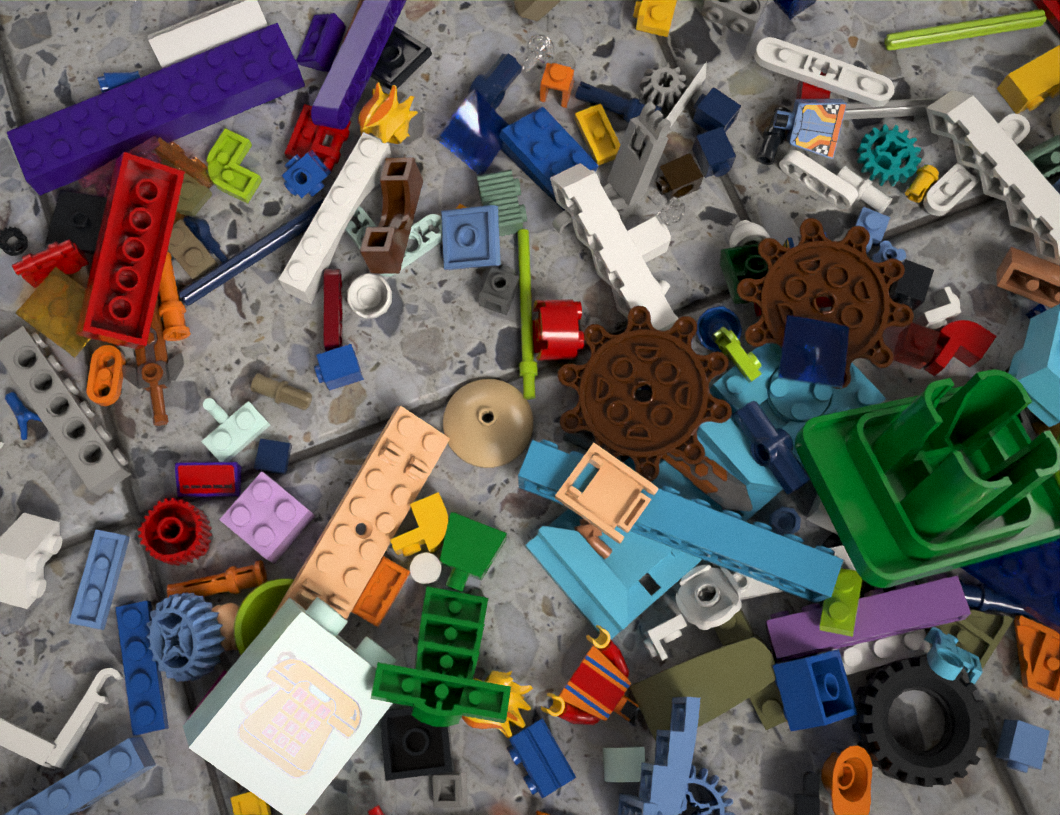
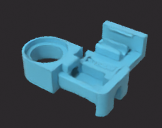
[924,627,983,684]

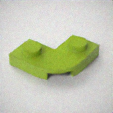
[206,128,262,204]
[711,327,762,383]

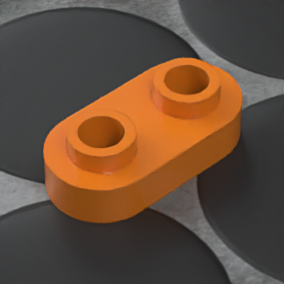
[86,345,126,406]

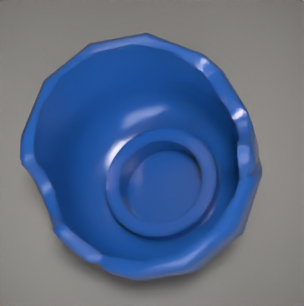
[696,306,742,352]

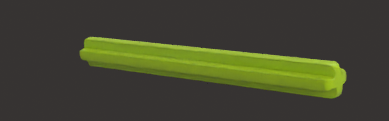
[884,9,1047,51]

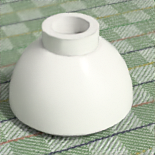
[729,220,770,248]

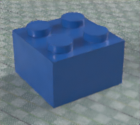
[773,649,857,731]

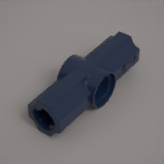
[451,53,522,132]
[732,401,811,495]

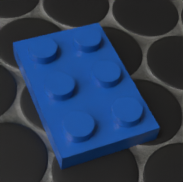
[499,107,599,197]

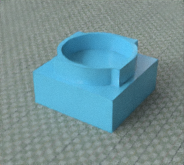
[1009,304,1060,427]

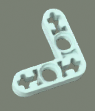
[345,206,442,277]

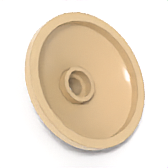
[443,379,533,468]

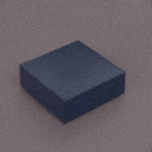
[254,438,292,475]

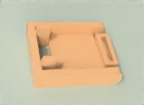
[555,443,659,544]

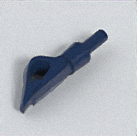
[182,215,228,263]

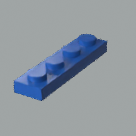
[116,600,169,736]

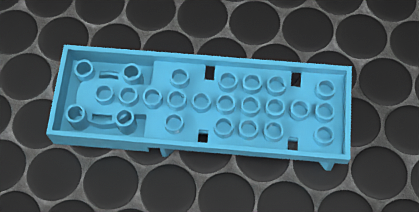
[525,343,886,639]

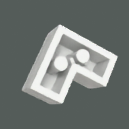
[0,513,62,609]

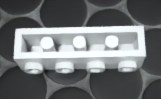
[147,0,268,69]

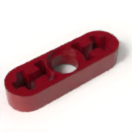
[323,269,343,352]

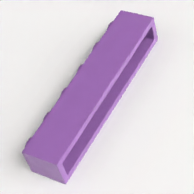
[765,574,971,663]

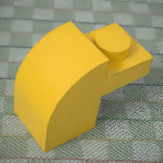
[390,492,449,557]

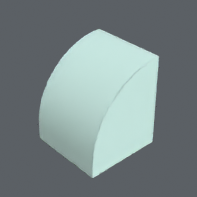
[603,746,645,782]

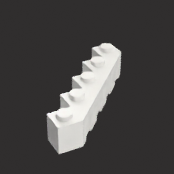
[926,90,1060,265]
[550,163,679,331]

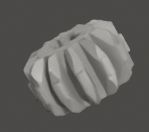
[639,62,687,112]

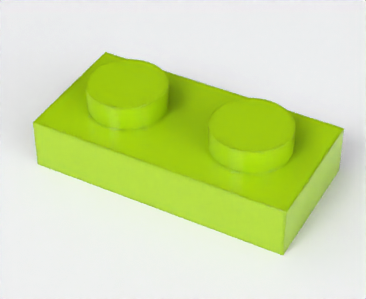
[820,568,862,637]

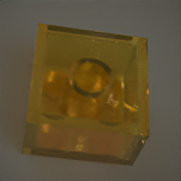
[15,267,91,358]

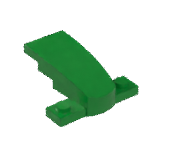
[370,586,511,727]

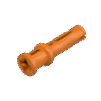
[158,252,191,341]
[167,560,268,597]

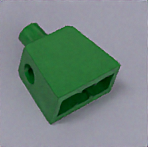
[440,512,507,592]

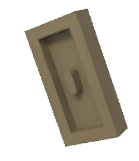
[168,220,218,281]

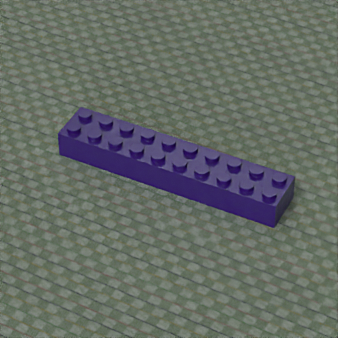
[6,23,305,196]

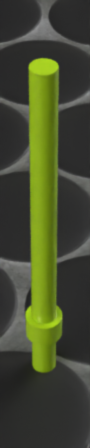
[517,229,538,400]

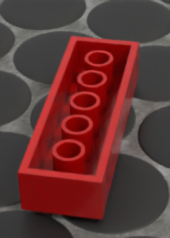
[76,152,185,350]

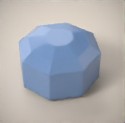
[769,506,801,536]

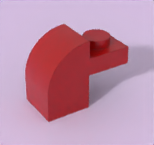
[924,320,997,376]

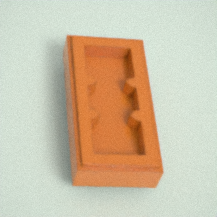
[351,556,410,628]

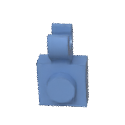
[854,207,890,254]

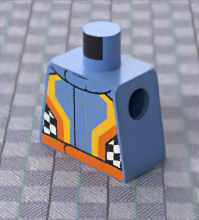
[773,99,847,159]

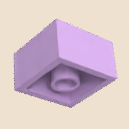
[219,472,315,564]

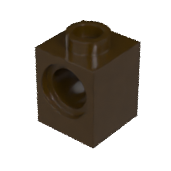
[655,153,704,203]

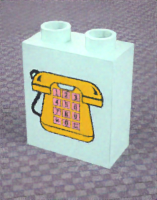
[183,597,397,815]

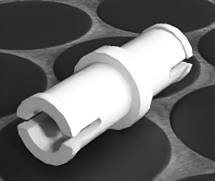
[837,166,892,214]

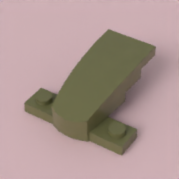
[629,609,787,741]

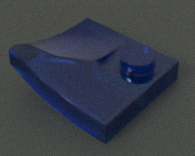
[436,89,509,175]
[777,315,849,388]

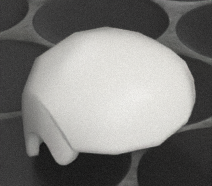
[347,273,392,319]

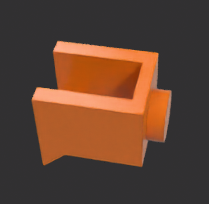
[540,63,575,108]

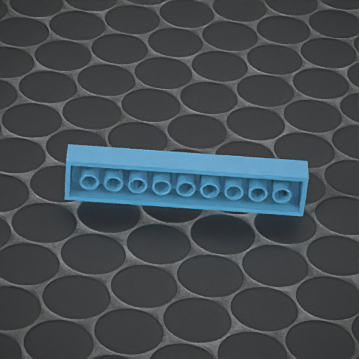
[518,439,843,603]

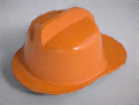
[821,745,872,815]

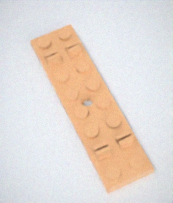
[270,406,450,620]

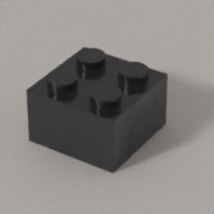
[380,708,454,781]

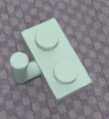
[201,398,270,462]

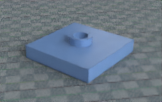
[441,205,501,270]

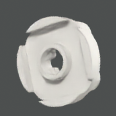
[676,565,742,630]

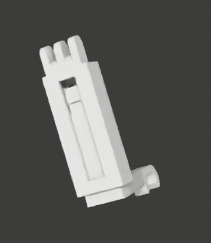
[0,668,124,769]

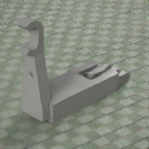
[552,102,671,235]

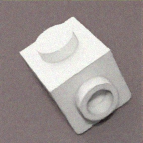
[914,286,961,333]

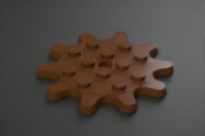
[737,218,914,389]
[558,306,732,482]

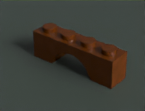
[360,157,423,274]

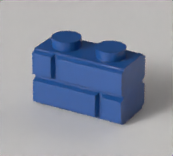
[507,718,576,798]

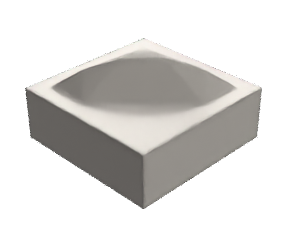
[432,772,468,808]

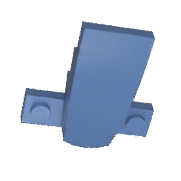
[618,696,700,815]

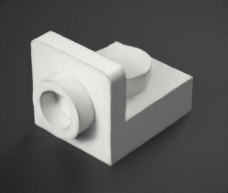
[643,614,687,661]

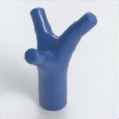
[5,392,42,440]

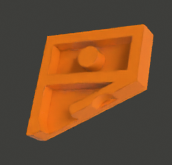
[1014,615,1060,701]

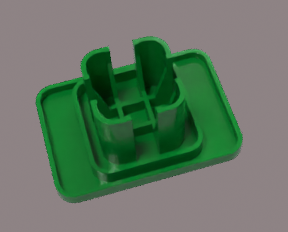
[795,369,1060,588]

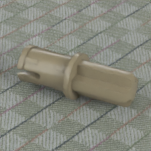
[251,373,312,410]

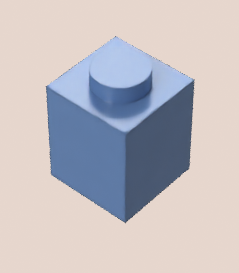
[996,719,1050,773]

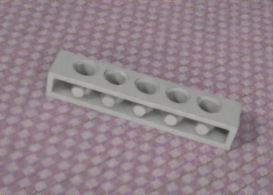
[0,326,131,496]

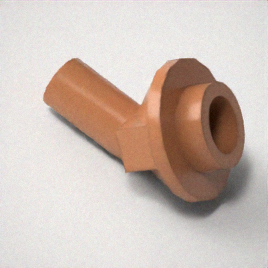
[574,519,612,559]

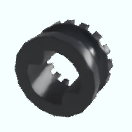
[0,227,28,256]

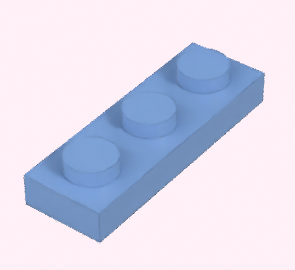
[69,530,130,630]

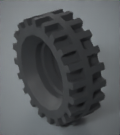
[852,657,989,787]

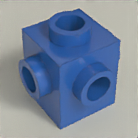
[281,150,332,199]

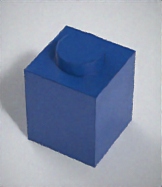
[314,344,364,391]

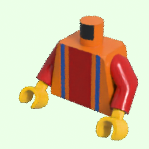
[541,625,639,725]

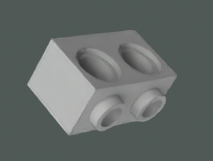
[701,0,768,37]

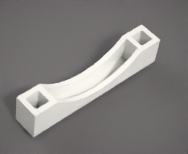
[278,132,392,304]

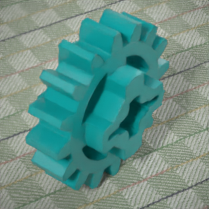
[856,124,922,187]

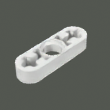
[779,150,858,209]

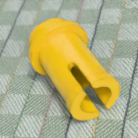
[905,165,939,203]

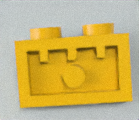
[633,0,677,37]

